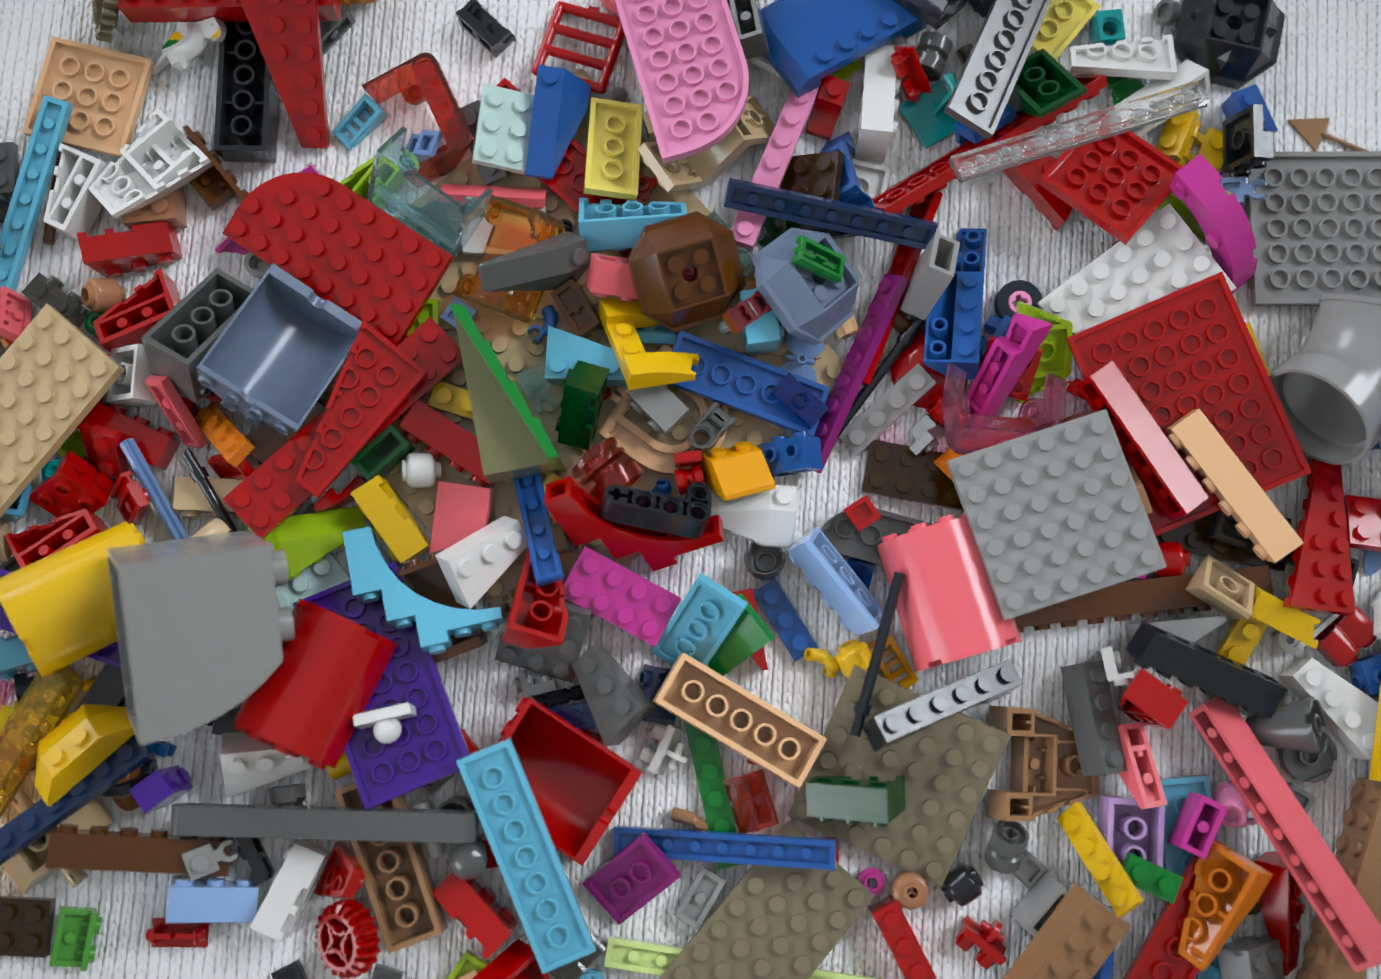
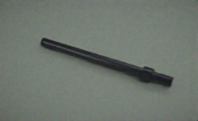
[838,317,925,437]
[180,448,238,533]
[850,571,905,737]

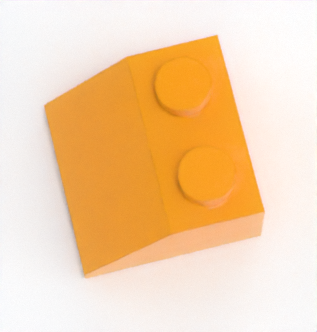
[701,441,775,501]

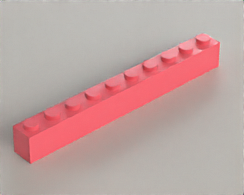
[1188,696,1381,972]

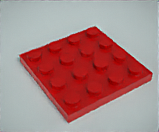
[1038,111,1183,245]

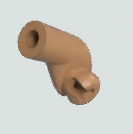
[670,807,709,831]

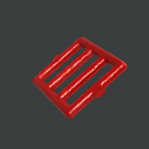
[532,1,625,94]

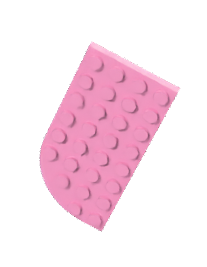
[614,0,749,164]

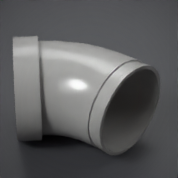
[1269,294,1381,465]

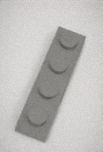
[839,364,936,456]

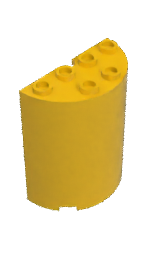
[0,521,146,677]

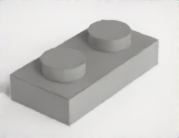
[674,865,726,930]

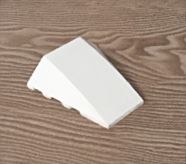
[88,107,213,219]

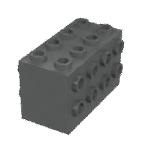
[141,267,253,404]

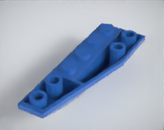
[923,228,987,380]

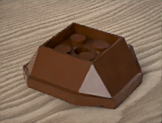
[627,211,746,332]

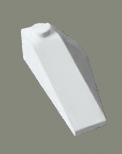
[684,485,797,548]

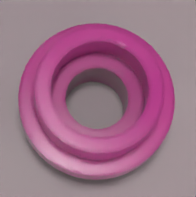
[857,868,885,896]

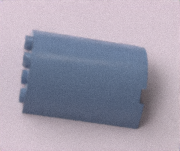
[197,263,361,436]

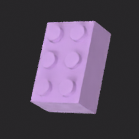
[1098,794,1165,868]

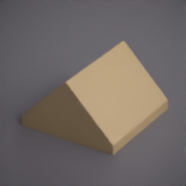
[1185,554,1255,620]

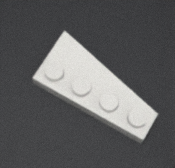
[1068,34,1177,80]

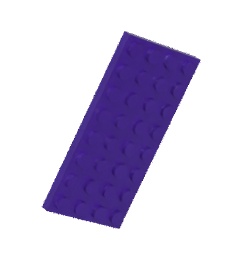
[293,561,470,810]

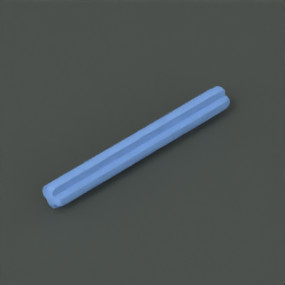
[120,438,189,540]

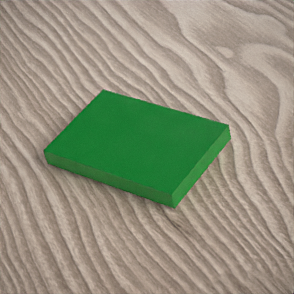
[707,593,775,676]

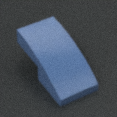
[402,130,443,162]

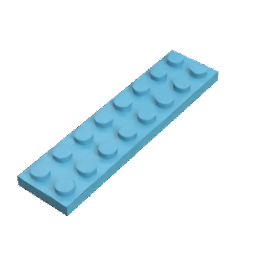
[456,737,596,974]

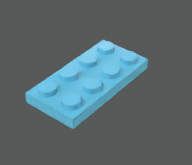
[651,573,748,666]

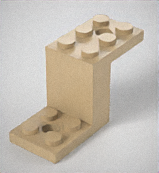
[637,95,775,192]

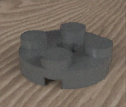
[1277,732,1338,783]

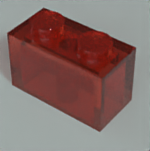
[723,769,779,833]

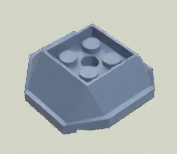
[752,228,860,345]

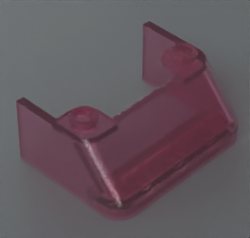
[942,364,1068,455]

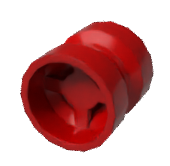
[674,464,705,496]

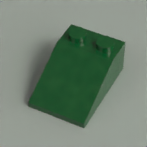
[1007,49,1087,118]

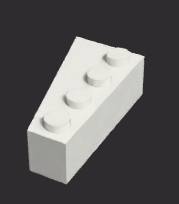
[853,44,900,163]
[1278,658,1378,761]

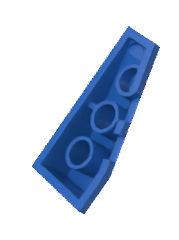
[525,65,591,180]

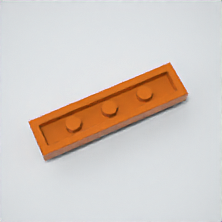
[195,401,255,468]

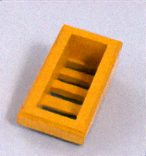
[867,634,919,688]

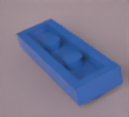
[753,578,818,661]

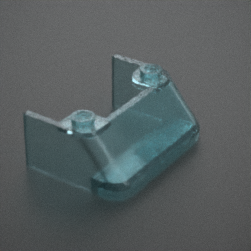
[367,126,493,257]

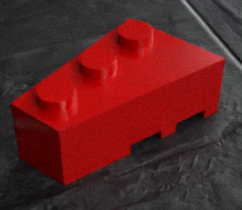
[1002,139,1073,232]
[77,221,183,279]
[93,268,181,353]
[1118,668,1189,730]
[431,872,518,960]

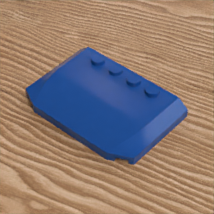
[761,0,927,98]

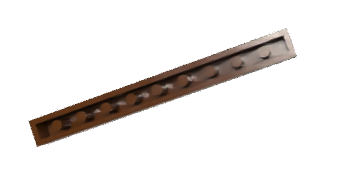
[1014,565,1274,633]

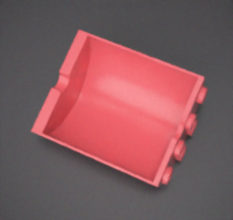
[877,513,1022,672]

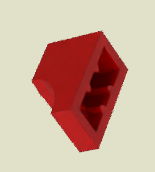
[806,75,850,141]

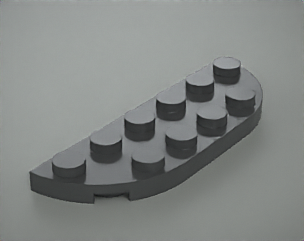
[821,508,934,567]

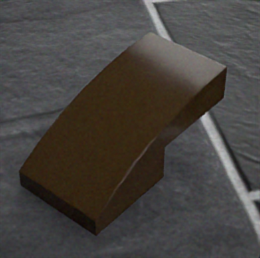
[550,522,579,553]

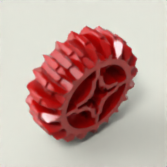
[314,899,381,979]

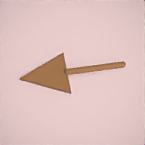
[1287,118,1368,151]

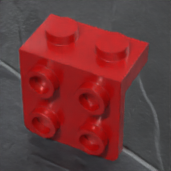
[29,451,115,518]

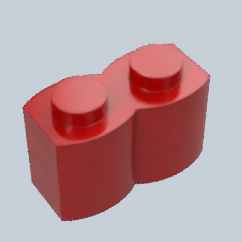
[1314,606,1377,667]

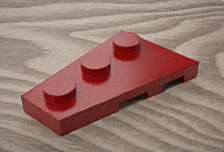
[313,842,365,899]

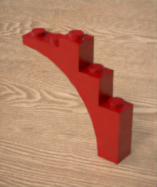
[544,476,724,571]

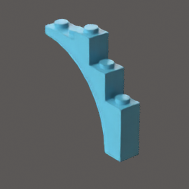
[343,526,505,655]

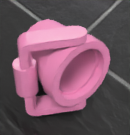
[1211,780,1258,828]

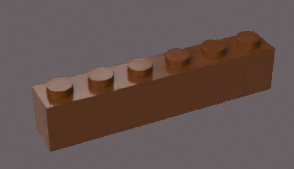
[45,824,233,876]

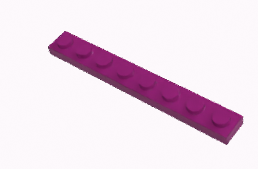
[813,274,909,474]

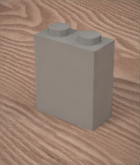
[901,232,960,320]

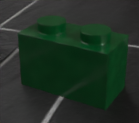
[351,424,416,481]

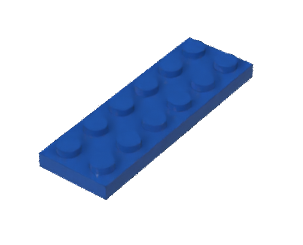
[668,330,830,436]

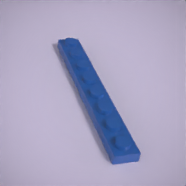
[613,825,836,870]

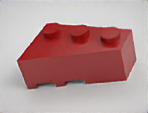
[3,508,108,568]

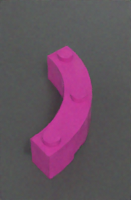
[1170,154,1257,294]

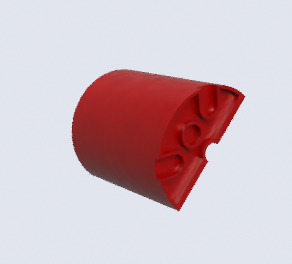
[234,598,398,770]
[494,697,643,866]

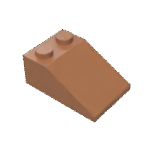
[122,186,188,230]

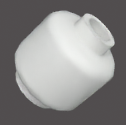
[401,453,441,488]

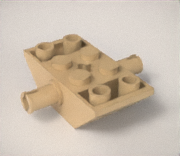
[1,788,115,894]

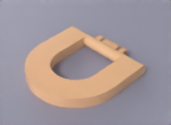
[596,344,728,475]

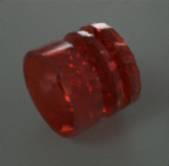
[570,436,644,502]

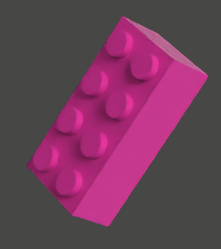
[563,545,682,647]

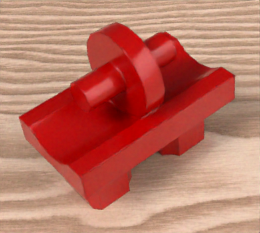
[955,915,1007,970]

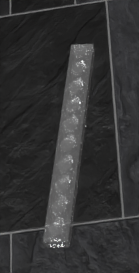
[949,80,1210,183]

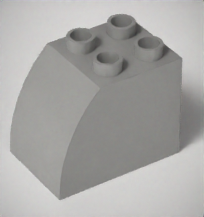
[106,530,294,745]

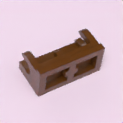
[550,278,604,338]

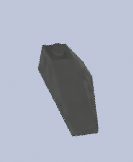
[478,231,590,292]

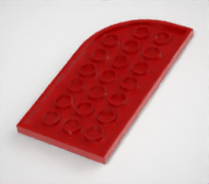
[222,172,455,346]

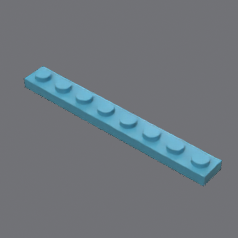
[0,95,74,292]

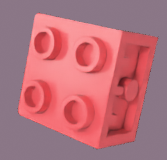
[0,285,33,342]

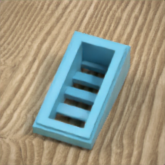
[332,94,389,151]

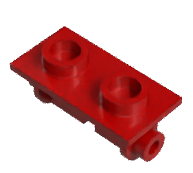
[891,46,932,102]
[145,918,209,947]

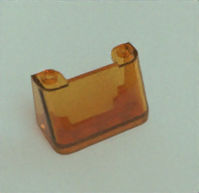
[453,194,565,323]

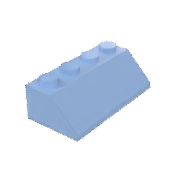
[788,526,884,636]

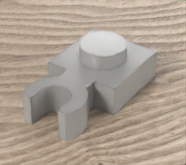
[182,838,238,881]

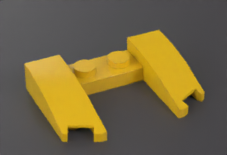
[598,297,699,390]
[1215,586,1320,700]

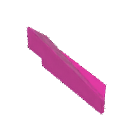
[964,313,1053,434]

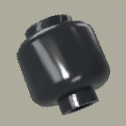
[941,864,985,907]

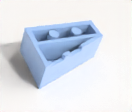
[166,877,259,923]

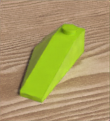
[248,506,367,581]

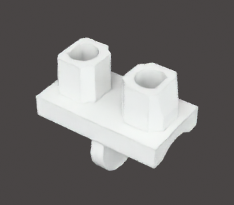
[639,723,688,776]

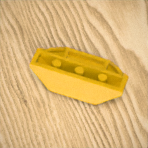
[35,704,135,807]

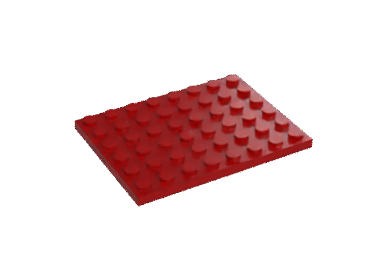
[1066,272,1312,536]

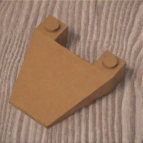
[986,705,1099,821]

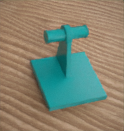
[898,71,958,150]

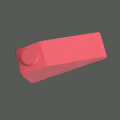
[1117,721,1167,810]

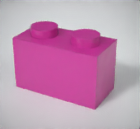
[1167,791,1228,859]

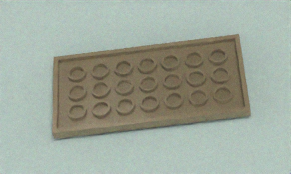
[659,820,875,979]

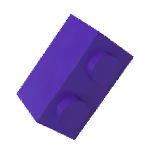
[129,765,194,813]

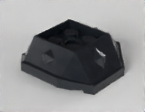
[1173,0,1285,90]

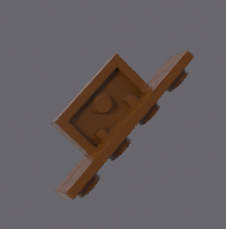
[182,125,249,211]

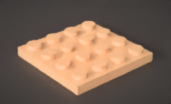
[22,36,155,158]

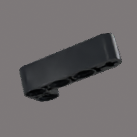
[599,482,712,539]

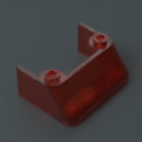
[362,53,473,189]

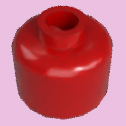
[1154,541,1190,578]

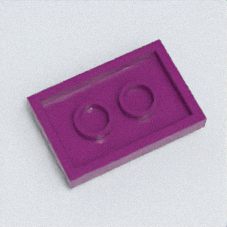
[582,832,681,925]

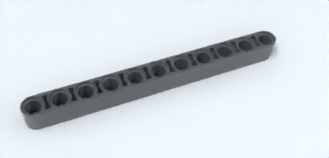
[170,803,477,843]

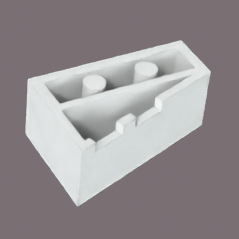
[43,143,108,240]

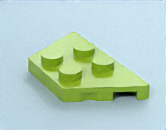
[1016,302,1072,404]

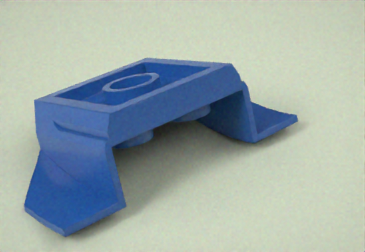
[819,131,876,209]

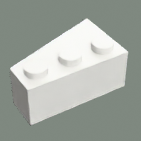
[435,516,528,609]
[220,732,311,798]
[249,839,331,942]

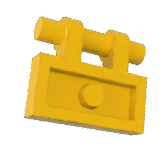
[1175,121,1223,173]

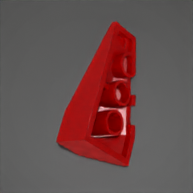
[501,549,568,649]

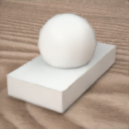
[353,702,417,744]

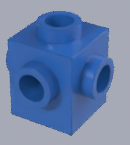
[1348,654,1381,697]

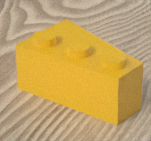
[350,475,431,564]

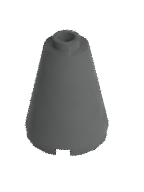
[1245,697,1328,754]

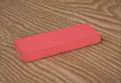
[145,375,209,448]

